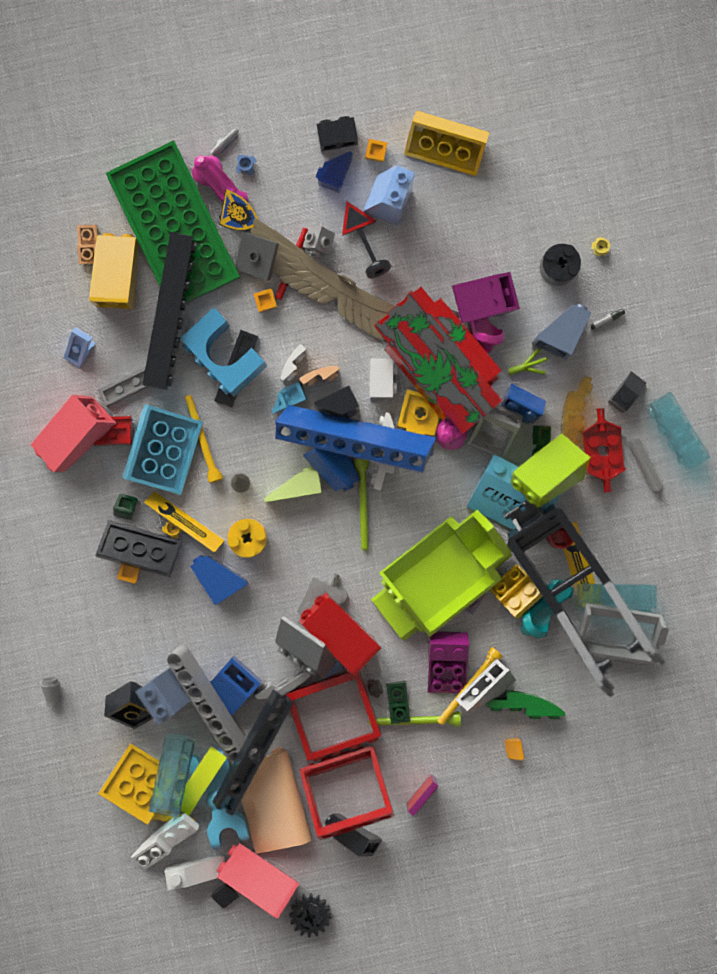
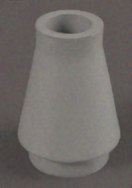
[41,677,60,707]

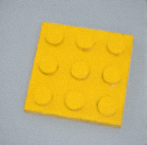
[98,743,180,825]

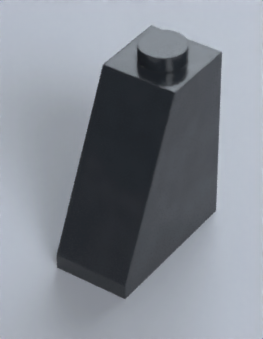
[325,813,383,857]

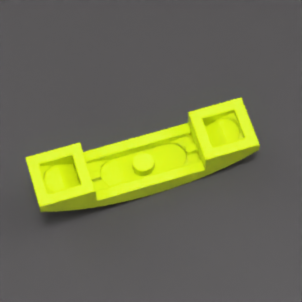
[173,747,227,816]

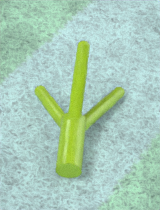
[508,348,548,376]

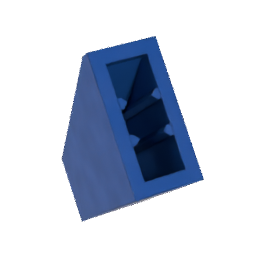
[303,443,360,492]
[190,555,249,605]

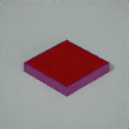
[406,774,438,816]

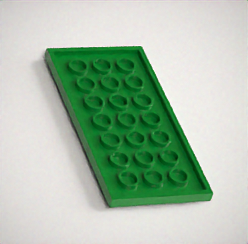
[105,140,240,303]

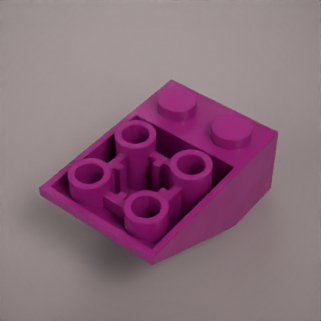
[452,272,520,323]
[427,632,469,693]

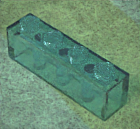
[647,391,711,470]
[576,583,657,612]
[149,733,196,817]

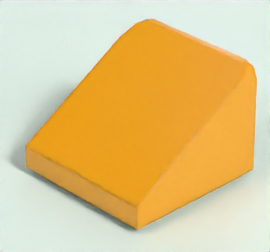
[504,737,524,760]

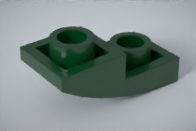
[386,681,410,724]

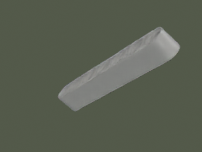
[167,645,252,764]

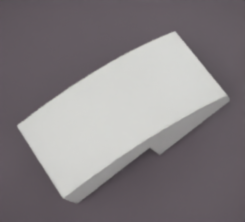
[280,344,307,382]

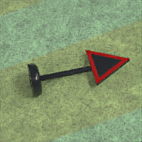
[342,200,392,279]

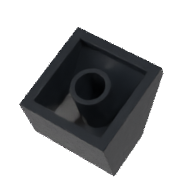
[314,385,359,418]
[104,681,154,729]

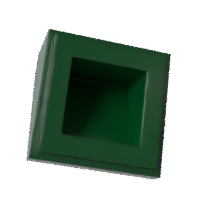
[113,493,138,520]

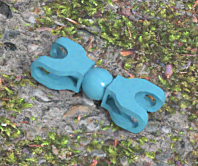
[188,747,250,850]

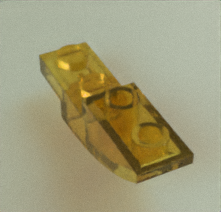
[561,375,593,446]

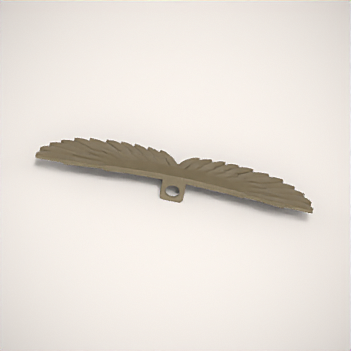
[251,219,394,341]

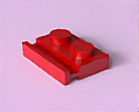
[93,416,132,446]

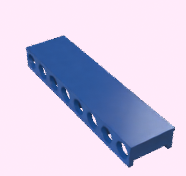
[275,405,436,473]

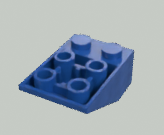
[499,384,546,424]
[210,656,262,716]

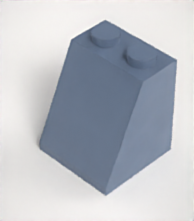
[531,304,591,360]

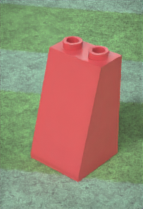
[31,395,117,472]
[216,843,299,919]

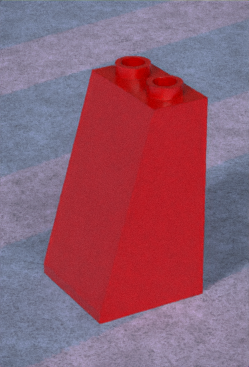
[299,593,381,676]

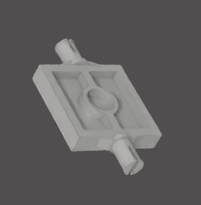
[297,572,348,634]

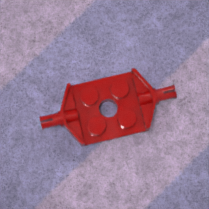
[582,408,626,493]

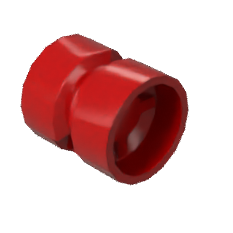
[546,527,573,549]

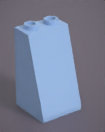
[363,165,415,226]

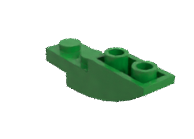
[486,690,565,719]

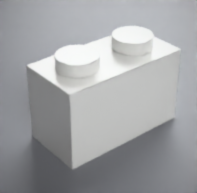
[370,358,397,399]

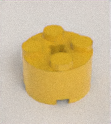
[228,519,268,557]

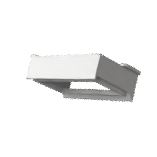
[574,603,669,665]

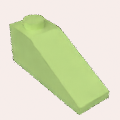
[264,467,322,502]

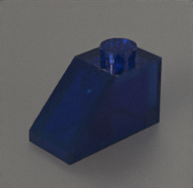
[316,152,353,193]

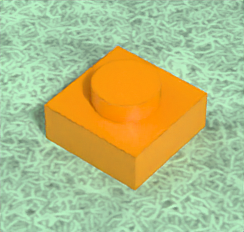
[365,139,387,163]
[253,288,277,313]
[117,564,141,584]

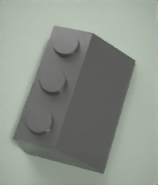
[275,616,337,679]

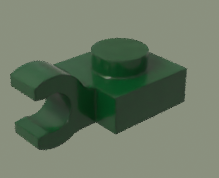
[532,425,551,456]

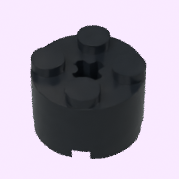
[539,244,581,286]

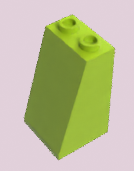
[510,433,590,508]

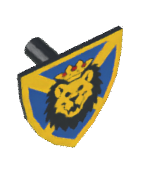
[219,189,259,230]

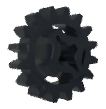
[289,893,331,938]

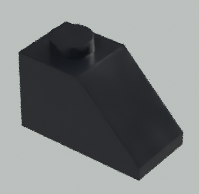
[608,371,646,413]

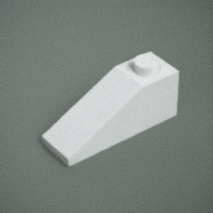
[164,855,226,891]

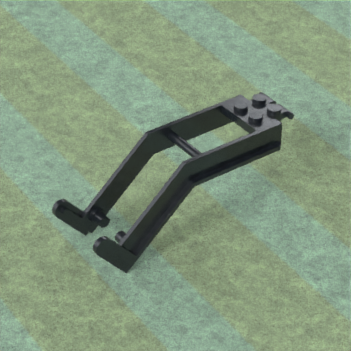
[503,500,666,697]

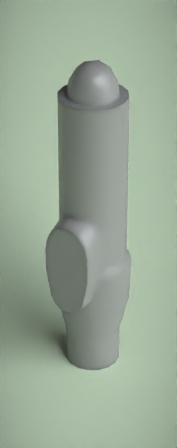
[210,129,239,156]

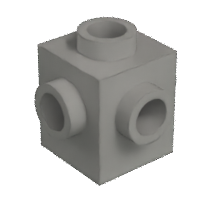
[303,225,335,257]

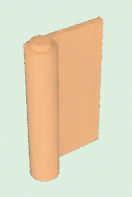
[237,747,312,854]

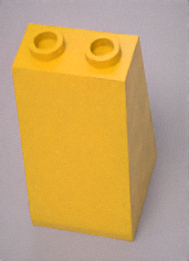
[89,233,139,309]

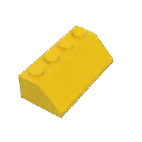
[404,111,489,176]

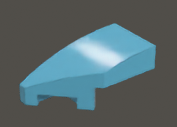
[272,382,308,413]

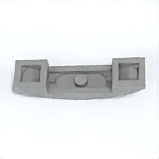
[254,667,310,699]

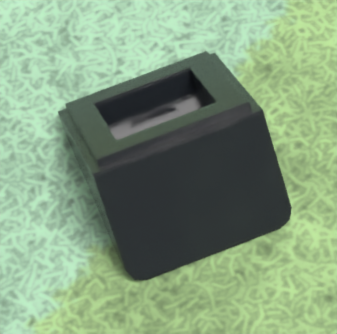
[211,883,239,909]

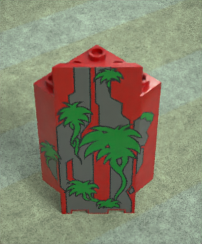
[374,287,503,434]

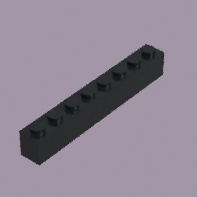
[142,232,197,390]

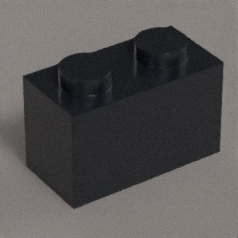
[316,116,358,152]

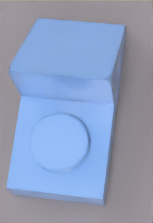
[64,328,95,368]

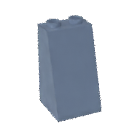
[136,668,191,725]

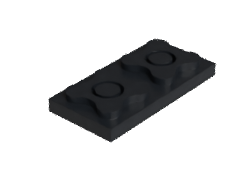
[95,520,182,577]

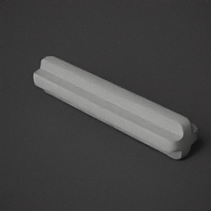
[630,439,663,492]

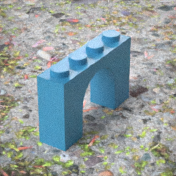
[180,308,267,397]

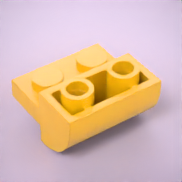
[490,564,542,619]

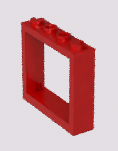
[285,671,382,762]
[299,746,395,841]

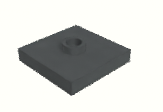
[235,232,279,281]

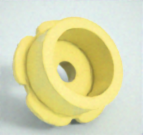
[591,238,610,256]

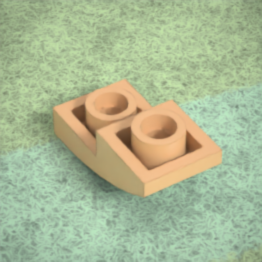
[77,225,98,264]
[299,366,340,387]

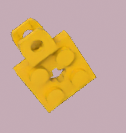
[397,389,439,437]

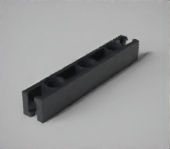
[212,689,294,816]

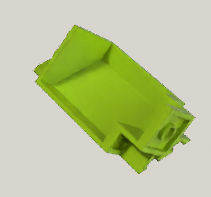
[371,510,512,641]

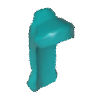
[520,579,573,638]

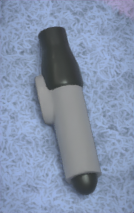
[590,308,626,330]

